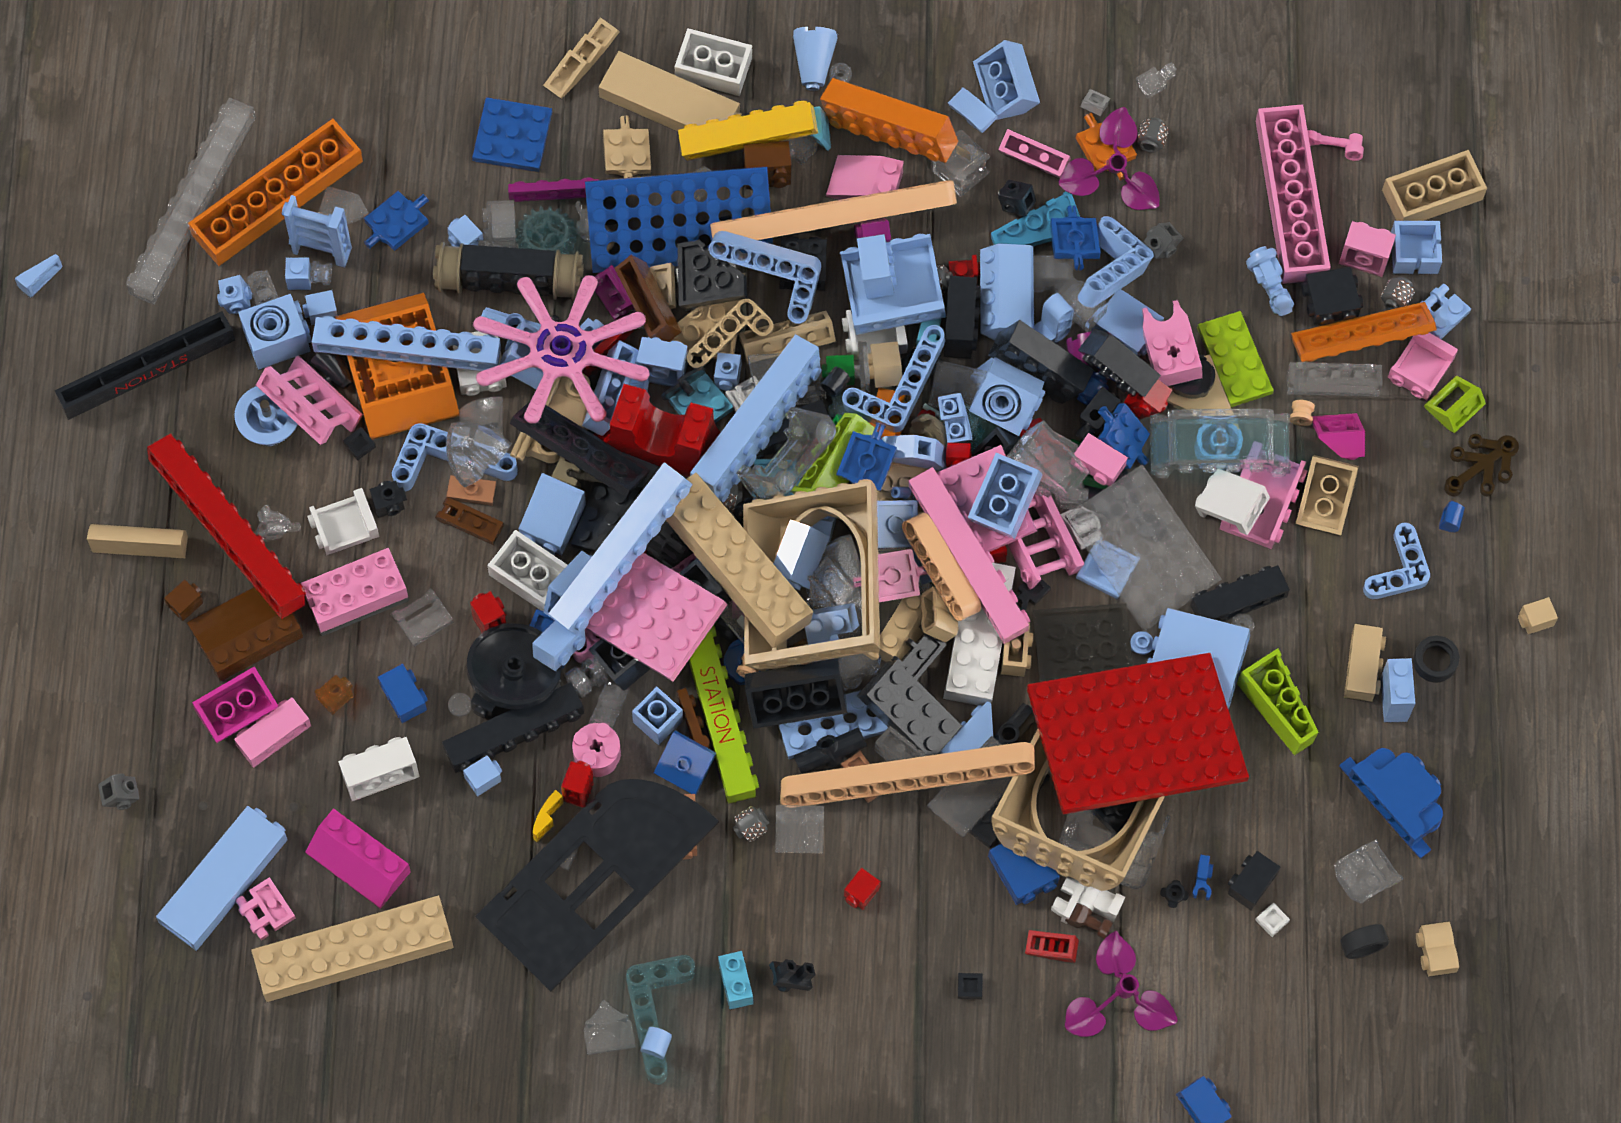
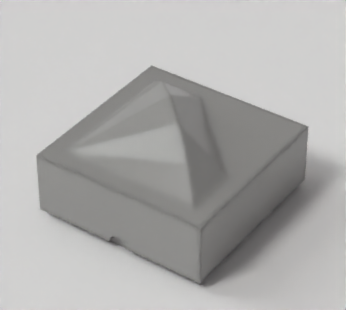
[1080,89,1110,116]

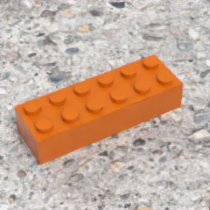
[820,78,959,163]

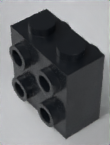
[779,236,827,291]

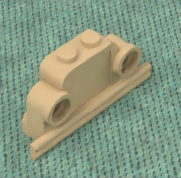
[510,374,591,463]

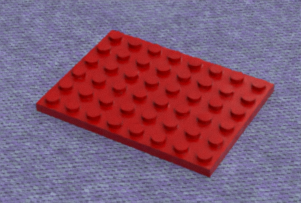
[1027,653,1249,814]

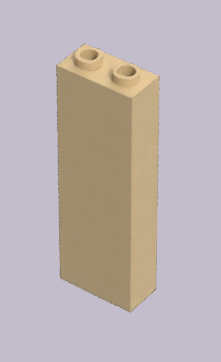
[599,51,742,131]

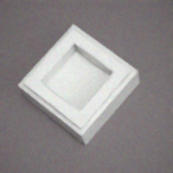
[1256,903,1290,937]

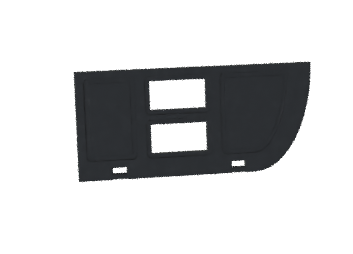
[475,779,719,992]

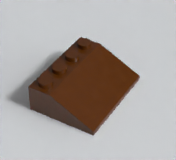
[187,587,303,681]

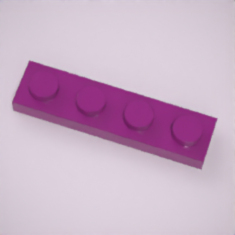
[508,177,599,202]

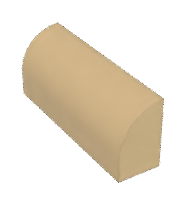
[87,524,188,558]

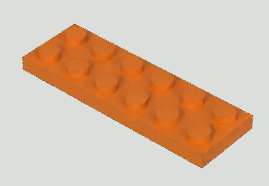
[1291,302,1436,362]

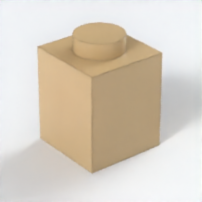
[1518,597,1558,634]

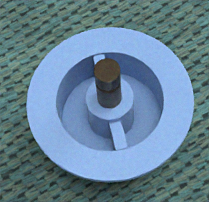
[235,386,298,446]

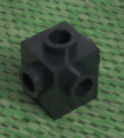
[998,180,1036,216]
[369,481,407,518]

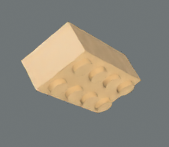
[1382,150,1487,221]

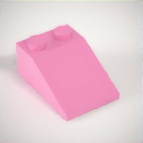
[826,155,904,200]

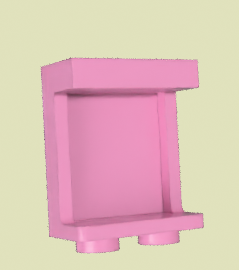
[1388,333,1458,400]

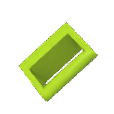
[1424,376,1486,433]

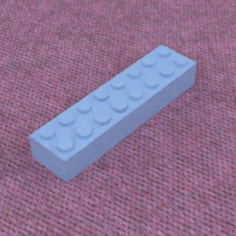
[690,334,821,502]

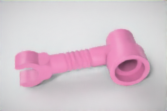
[1308,130,1364,161]

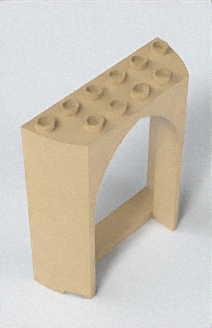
[743,479,880,671]
[992,729,1165,891]

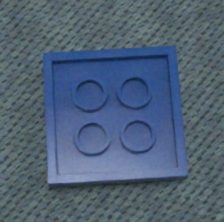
[472,97,552,172]

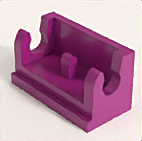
[595,265,636,321]

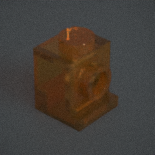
[314,675,353,715]

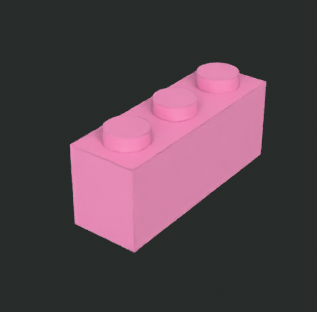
[998,129,1071,178]
[234,698,311,768]

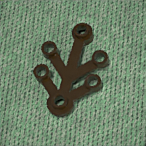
[1444,433,1519,497]

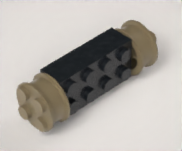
[433,242,584,301]

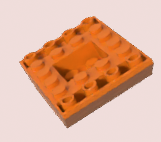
[335,293,460,440]

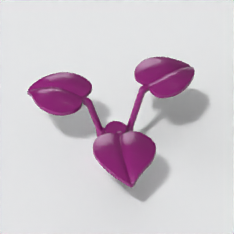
[1058,107,1160,210]
[1064,931,1178,1037]

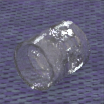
[564,655,609,699]

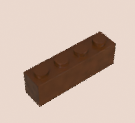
[614,255,682,342]

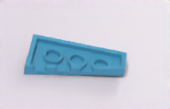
[991,191,1080,246]

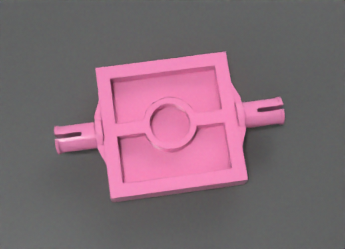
[853,549,928,602]

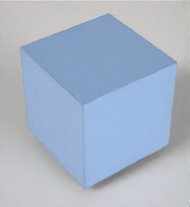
[632,687,683,745]

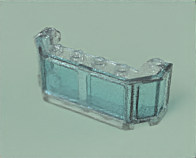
[1150,409,1291,478]

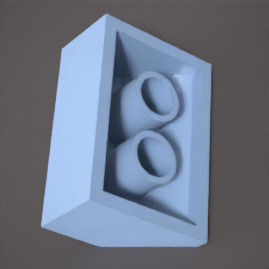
[973,40,1040,120]

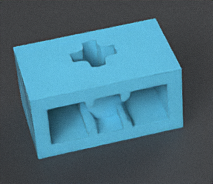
[718,951,753,1009]

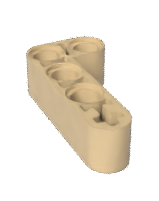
[687,299,774,368]

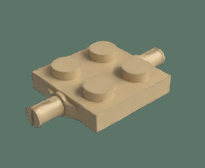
[603,116,651,178]

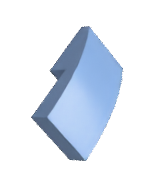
[948,87,998,133]
[938,393,972,443]

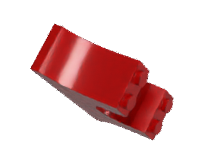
[594,384,721,477]

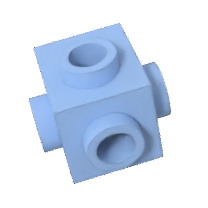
[217,275,252,314]

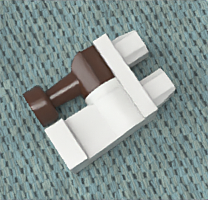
[1051,877,1125,939]

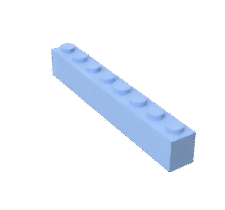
[549,463,693,636]

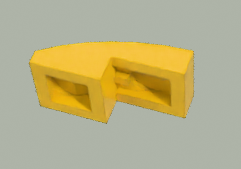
[532,790,563,842]

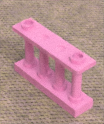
[256,356,363,445]
[1008,483,1084,589]

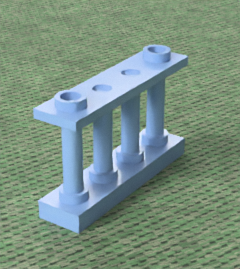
[282,195,352,268]

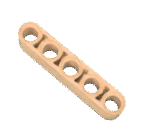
[902,512,981,621]

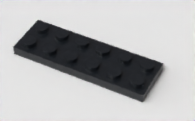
[509,400,650,497]

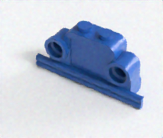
[1339,748,1443,859]

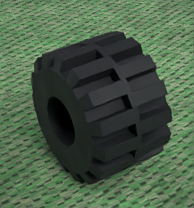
[646,520,693,568]

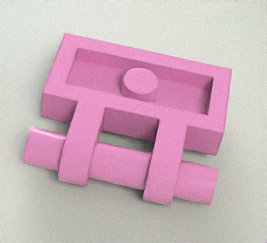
[235,877,296,940]

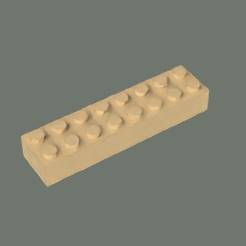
[666,473,813,649]
[251,896,454,1002]

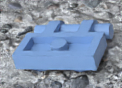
[1420,284,1471,339]

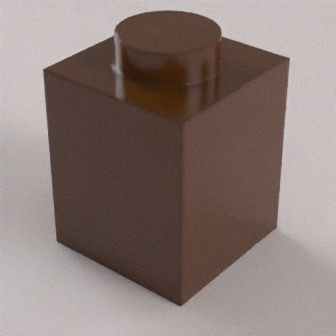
[164,580,203,622]

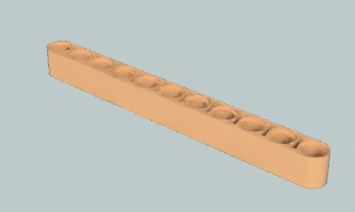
[710,180,957,247]
[780,742,1035,808]

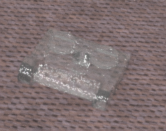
[391,589,454,647]

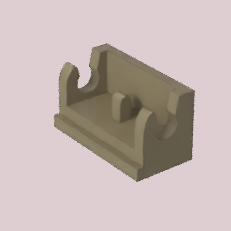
[551,457,581,488]

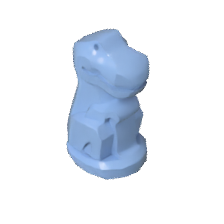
[1246,246,1294,316]

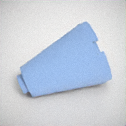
[793,27,838,91]

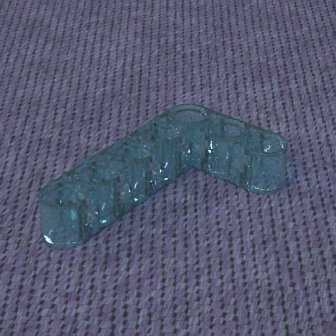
[626,955,695,1085]

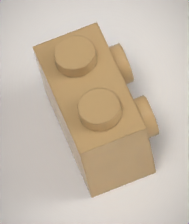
[867,341,902,388]
[1001,623,1033,677]

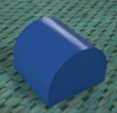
[1439,501,1465,532]

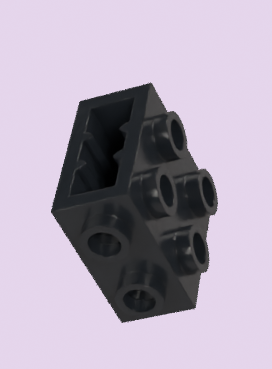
[1301,267,1363,325]

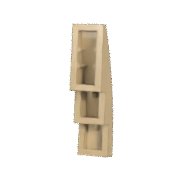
[543,17,619,99]

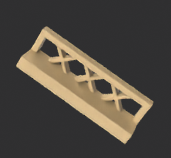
[738,311,836,364]

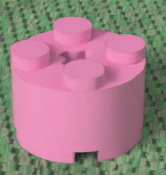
[572,723,621,777]

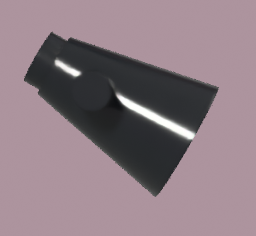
[310,352,354,389]

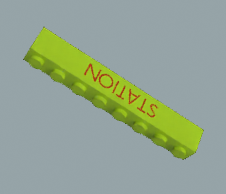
[688,625,759,804]

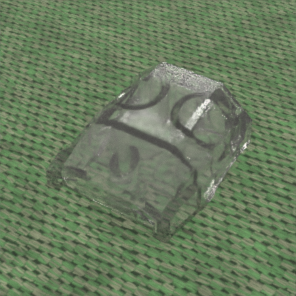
[1334,839,1404,904]

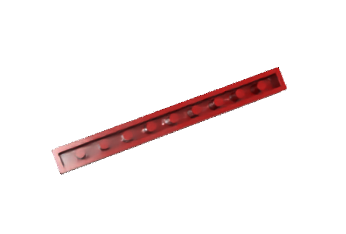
[147,433,306,620]

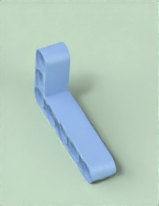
[1078,216,1154,308]
[709,231,821,324]
[970,293,1074,387]
[842,325,945,432]
[392,423,518,491]

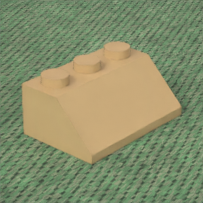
[879,595,924,662]

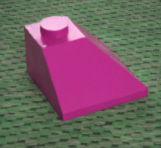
[1312,413,1365,460]

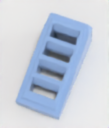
[15,254,62,298]

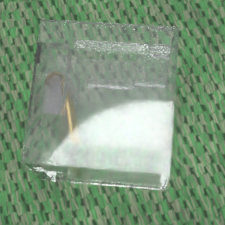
[931,129,990,197]

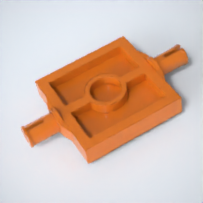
[1075,113,1137,181]

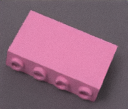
[1220,441,1308,549]

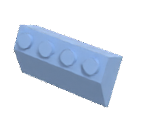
[980,244,1034,340]

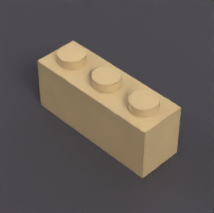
[1344,624,1386,702]

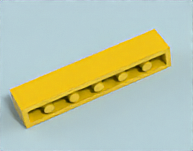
[678,101,818,161]

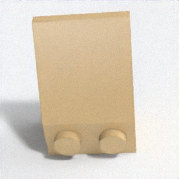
[1296,455,1359,535]

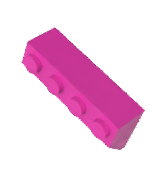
[306,808,410,909]

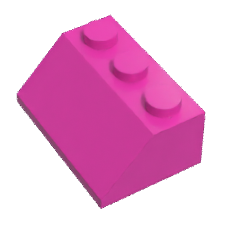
[192,666,279,743]

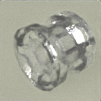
[310,261,332,286]

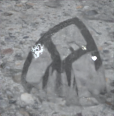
[459,397,505,452]
[446,422,512,487]

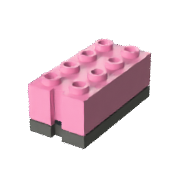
[301,548,409,636]

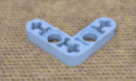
[1363,523,1430,599]

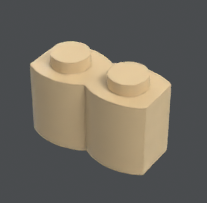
[920,586,959,642]
[1416,922,1459,976]

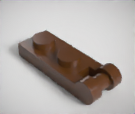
[435,497,504,545]
[677,688,710,749]

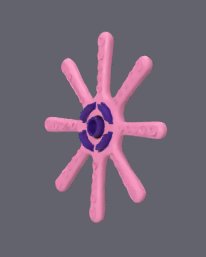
[473,275,650,424]

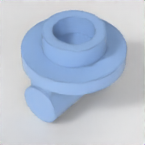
[1129,631,1154,655]

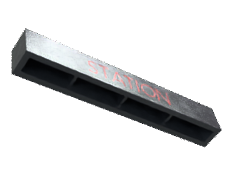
[54,311,235,420]

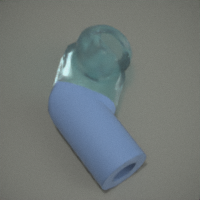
[891,487,919,506]

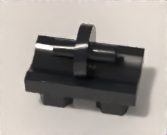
[769,959,816,992]

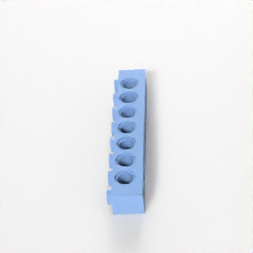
[312,316,501,371]

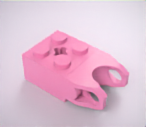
[1142,300,1202,386]

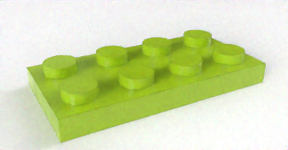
[1197,311,1274,407]

